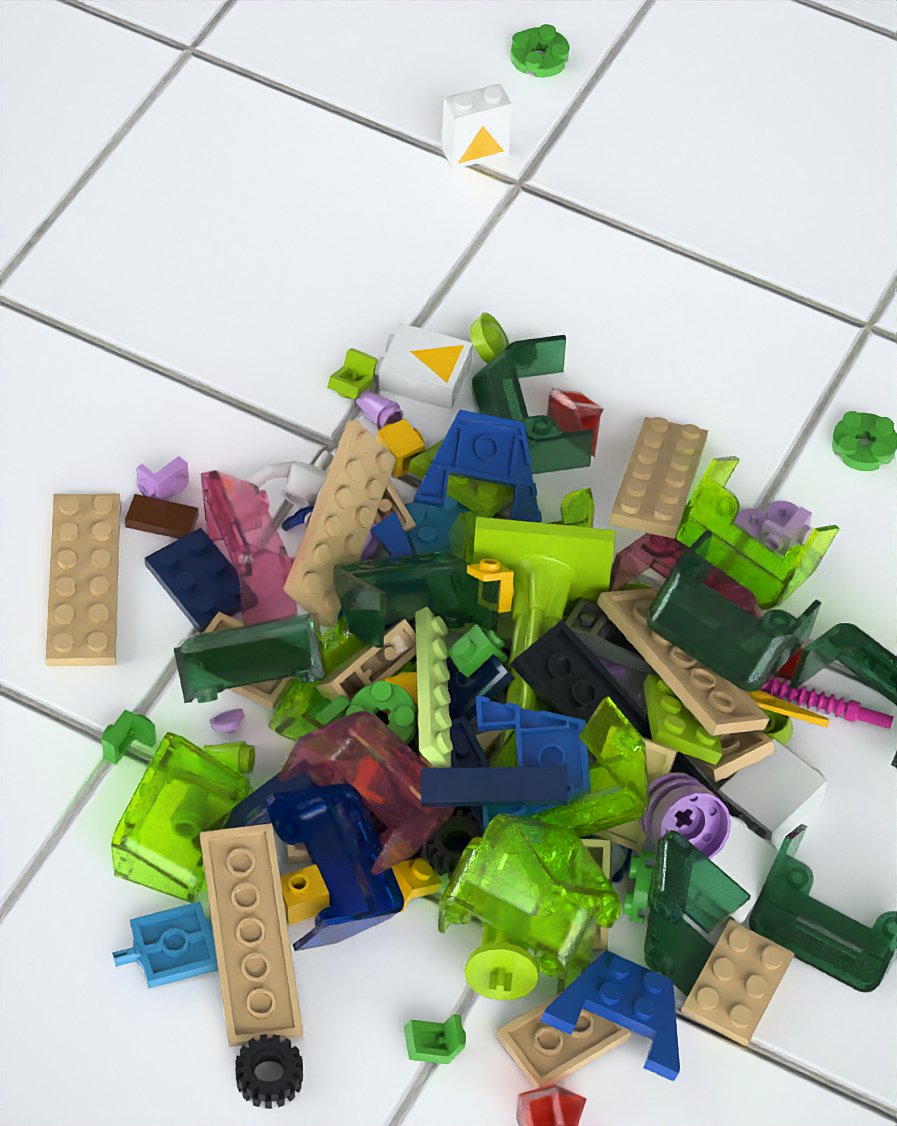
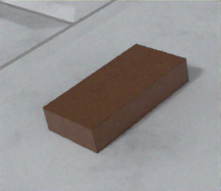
[125,494,199,539]

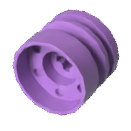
[637,773,731,865]

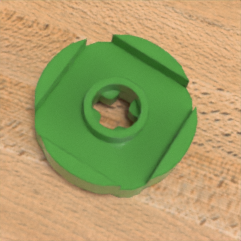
[510,24,570,78]
[832,411,897,471]
[345,681,418,753]
[623,850,655,924]

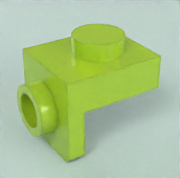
[327,348,378,399]

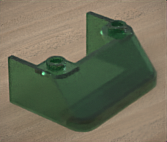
[471,334,594,475]
[646,529,821,692]
[333,552,500,648]
[174,613,327,704]
[789,623,897,768]
[749,823,897,993]
[644,830,751,997]

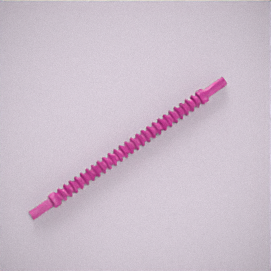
[563,618,894,729]

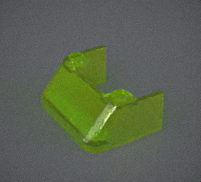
[671,456,840,610]
[488,697,649,844]
[438,837,598,994]

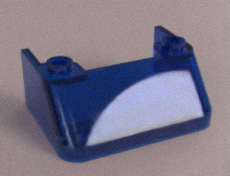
[241,783,404,951]

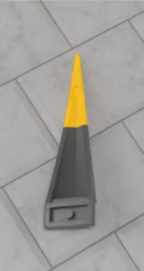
[565,598,829,728]

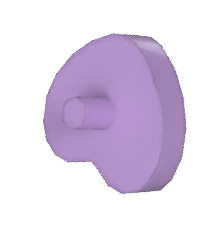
[766,501,799,527]
[734,509,768,541]
[209,708,245,734]

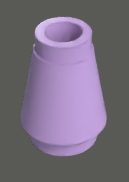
[356,390,404,430]

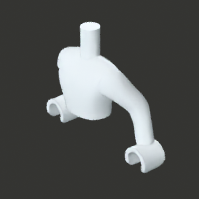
[234,451,334,528]

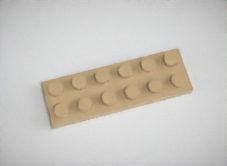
[609,417,709,539]
[283,420,396,627]
[46,493,121,666]
[597,588,770,736]
[200,823,303,1048]

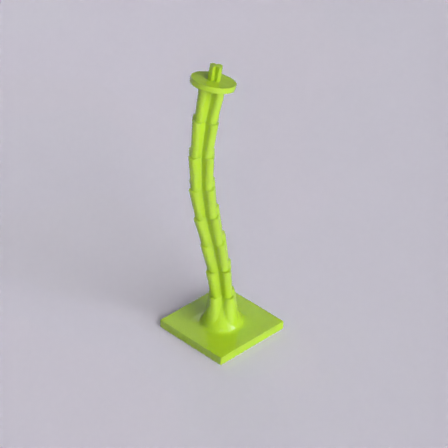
[464,517,615,1001]

